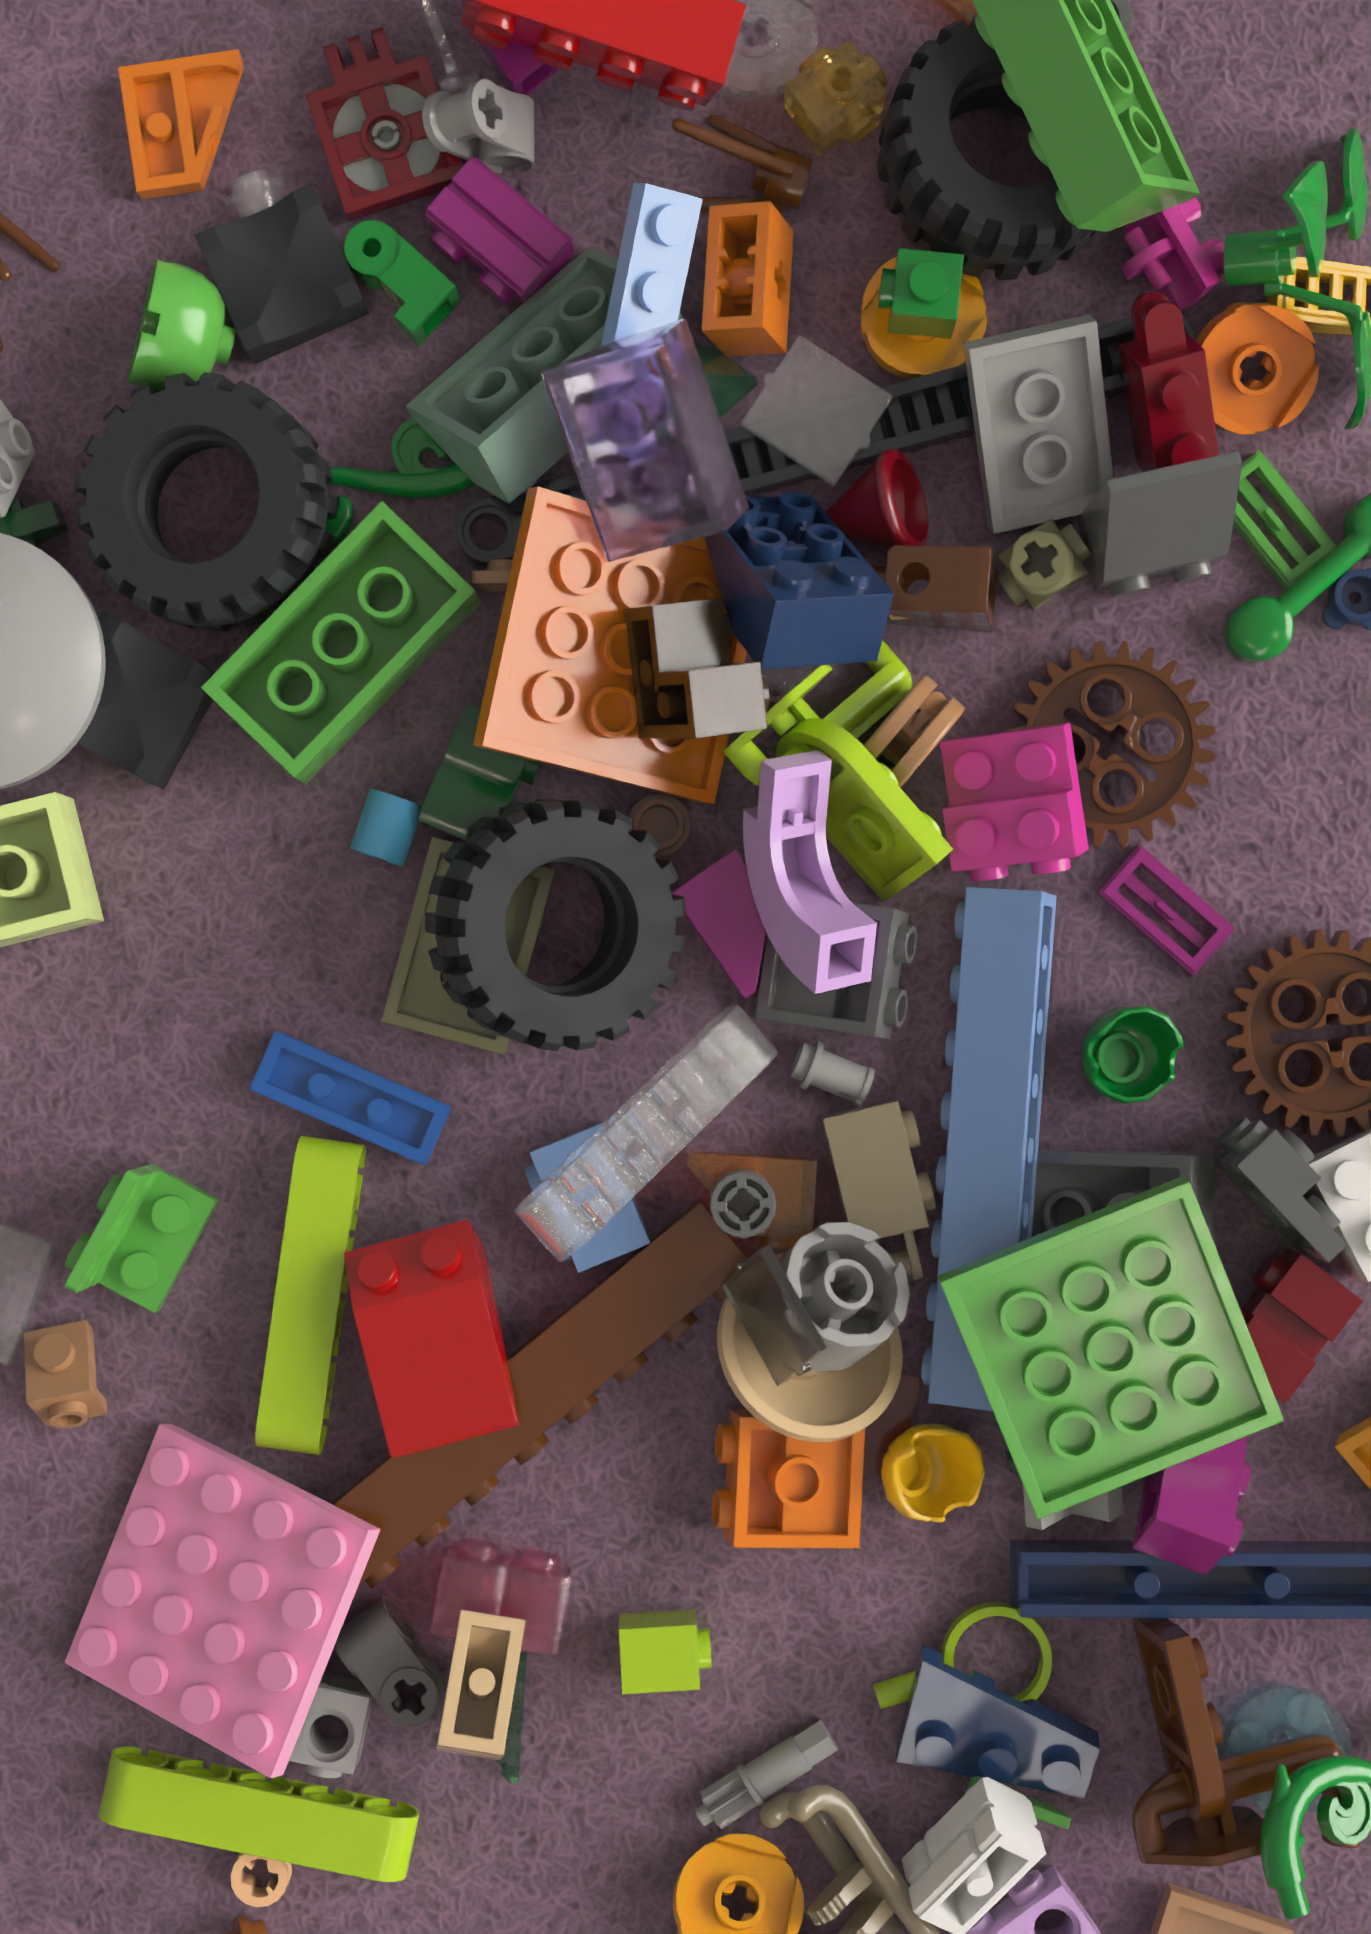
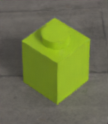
[619,1609,712,1694]

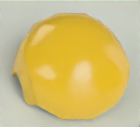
[881,1424,985,1523]

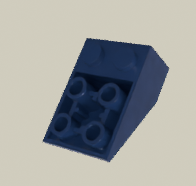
[696,492,894,670]

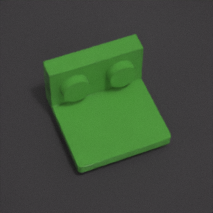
[64,1164,220,1313]

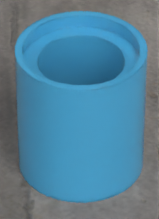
[349,788,422,867]

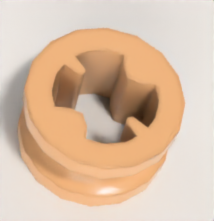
[230,1853,292,1907]

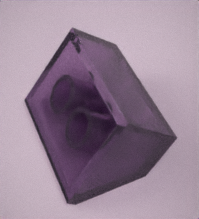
[541,318,749,562]

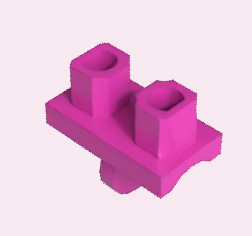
[1121,197,1225,312]

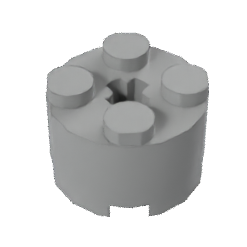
[759,1222,910,1371]

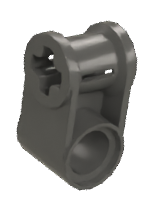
[334,1596,445,1727]

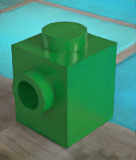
[878,248,964,339]

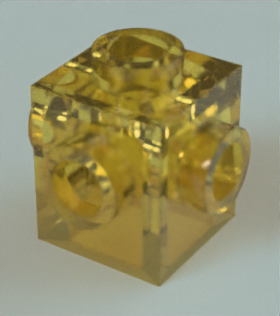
[784,40,887,157]

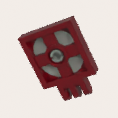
[305,26,463,222]

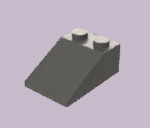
[1077,451,1242,598]
[1032,1150,1215,1244]

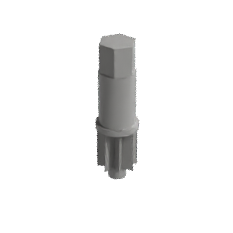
[694,1719,838,1829]

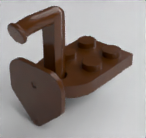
[1132,1618,1361,1867]

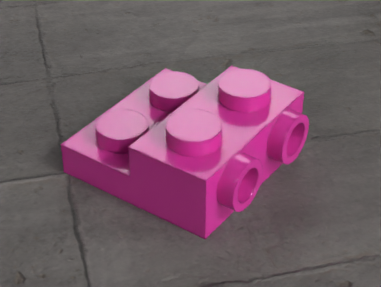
[940,722,1089,882]

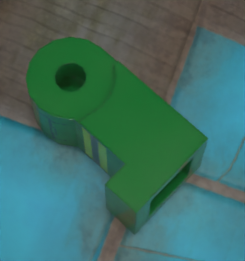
[344,220,462,347]

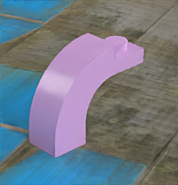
[743,750,877,994]

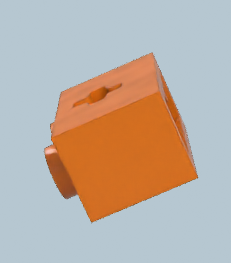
[701,201,794,357]

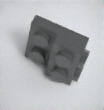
[755,903,918,1039]
[1215,1116,1348,1263]

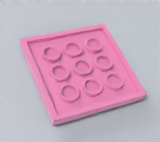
[64,1424,381,1778]

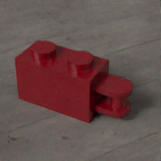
[1119,291,1219,472]

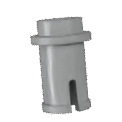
[789,1041,875,1107]

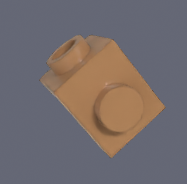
[24,1320,107,1428]

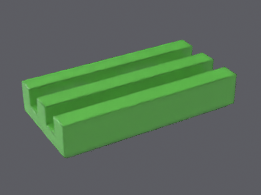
[1233,450,1336,591]

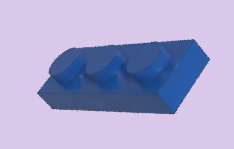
[250,1030,453,1166]

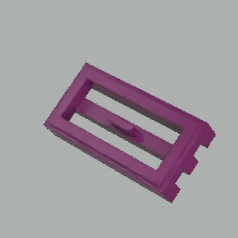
[1095,845,1235,976]

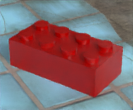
[460,0,747,111]

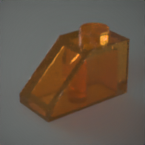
[687,1150,817,1249]

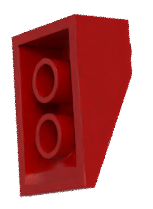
[344,1219,520,1459]

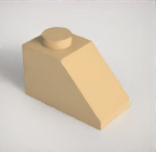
[436,1610,526,1760]

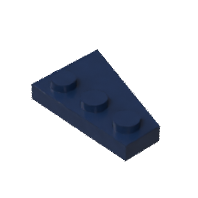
[896,1645,1100,1798]

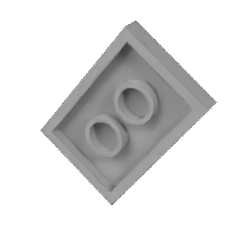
[963,314,1114,534]

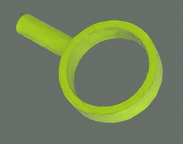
[873,1602,1052,1709]

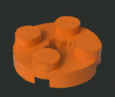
[1195,302,1319,435]

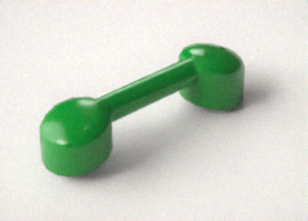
[1224,493,1371,663]

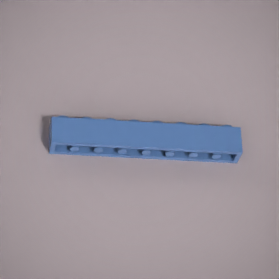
[921,887,1057,1411]

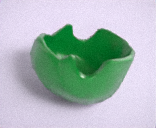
[1081,1006,1183,1104]

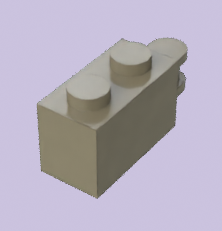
[820,1099,936,1280]

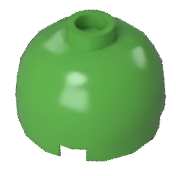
[127,259,236,391]

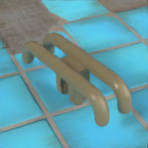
[759,1784,941,1934]

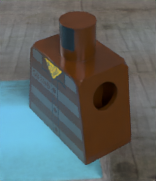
[871,545,998,632]

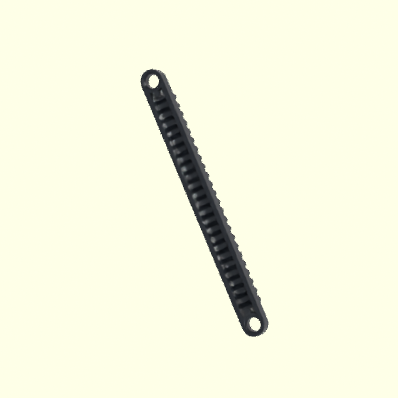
[456,317,1195,567]

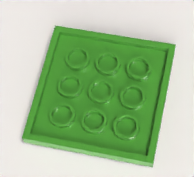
[938,1176,1284,1520]

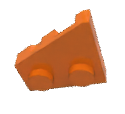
[118,49,244,200]

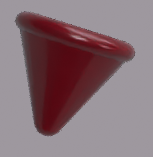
[826,448,929,547]

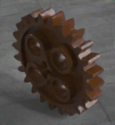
[1008,641,1217,849]
[1220,929,1371,1137]

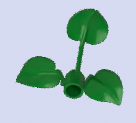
[1224,127,1371,429]

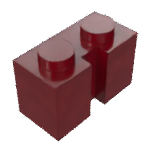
[1239,1248,1363,1404]

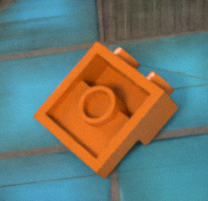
[712,1409,865,1548]

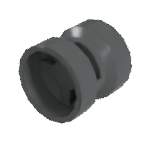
[710,1168,776,1238]

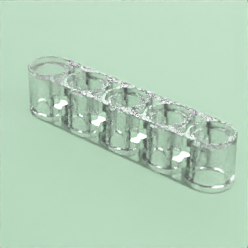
[514,1003,778,1262]

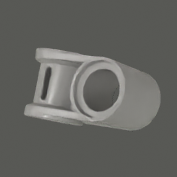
[422,79,535,173]

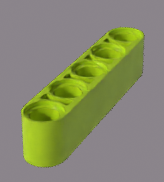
[255,1136,366,1455]
[98,1746,420,1882]

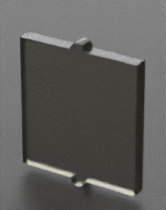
[722,1245,827,1386]

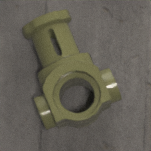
[996,519,1091,610]

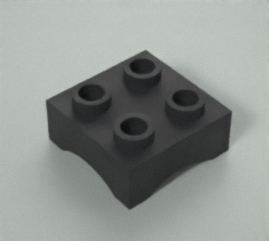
[194,183,370,365]
[77,611,215,790]

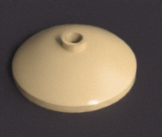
[717,1253,903,1442]

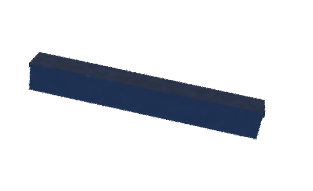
[1010,1540,1371,1619]

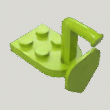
[723,639,953,902]

